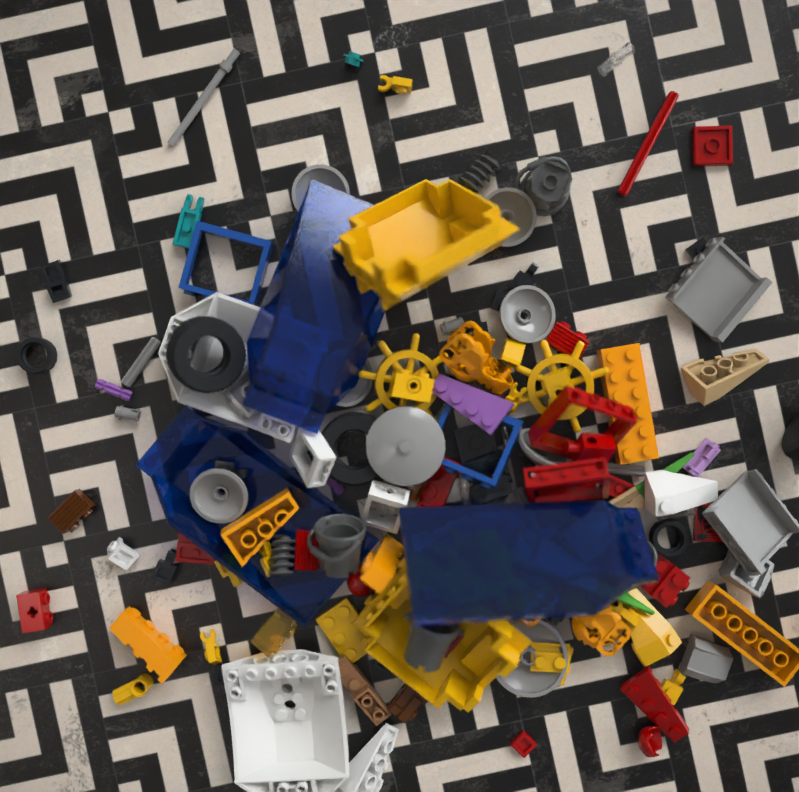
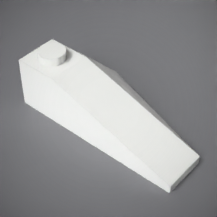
[644,470,718,516]
[339,723,399,792]

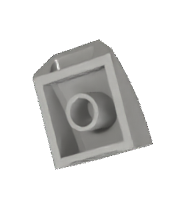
[223,363,281,420]
[718,549,774,598]
[678,634,734,683]

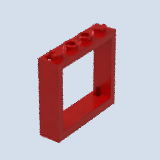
[528,385,637,459]
[524,457,609,509]

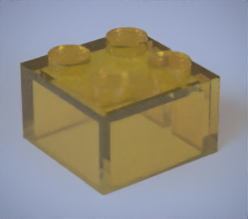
[251,603,299,657]

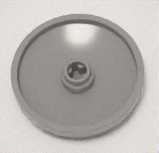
[366,406,445,486]
[496,617,568,698]

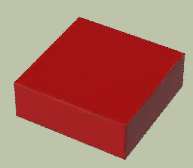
[510,730,537,758]

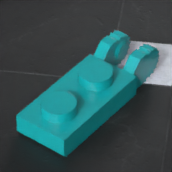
[173,194,204,249]

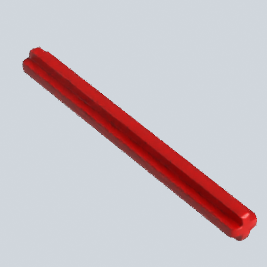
[617,91,679,196]

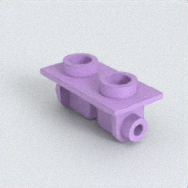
[682,438,721,477]

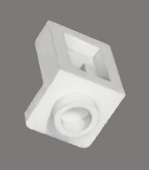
[107,537,139,571]

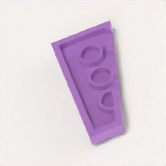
[432,374,515,435]

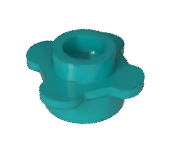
[343,51,363,67]

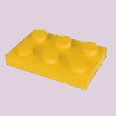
[315,597,368,663]

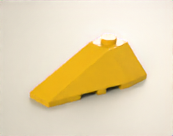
[617,582,682,666]

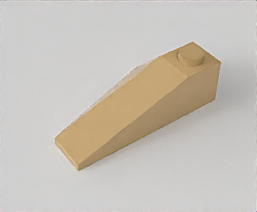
[681,349,770,406]

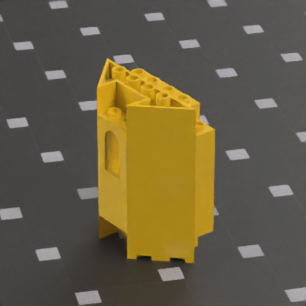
[333,179,520,311]
[352,551,533,712]

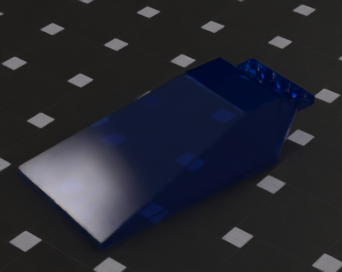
[242,179,386,434]
[135,404,379,628]
[399,500,659,625]

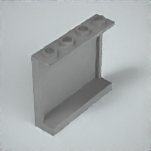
[665,237,773,342]
[702,469,799,576]

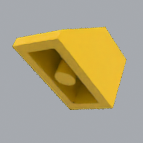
[498,338,526,367]

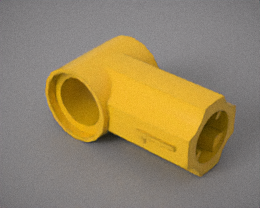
[112,673,153,706]

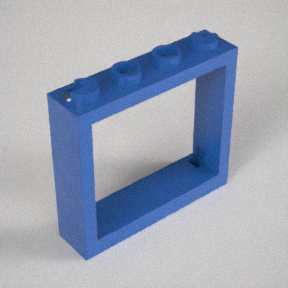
[178,221,274,306]
[438,403,524,490]

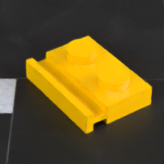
[530,641,570,673]

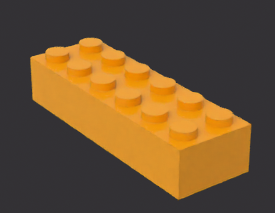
[596,343,659,465]
[685,580,799,687]

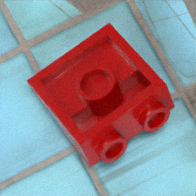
[640,552,690,608]

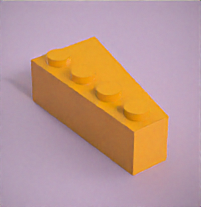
[221,488,299,567]
[360,533,405,594]
[109,606,187,684]

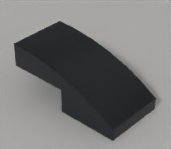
[40,260,72,303]

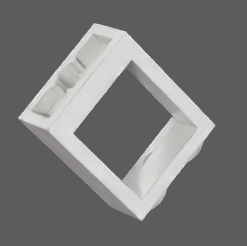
[288,425,337,488]
[361,480,410,534]

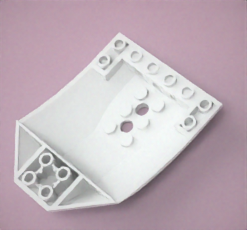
[158,292,330,443]
[221,649,350,792]

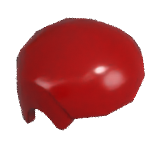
[346,566,374,597]
[638,726,662,757]

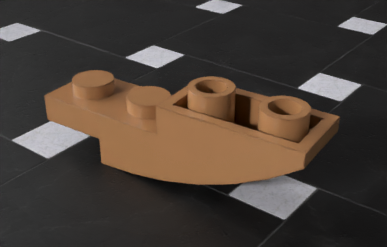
[338,654,392,726]

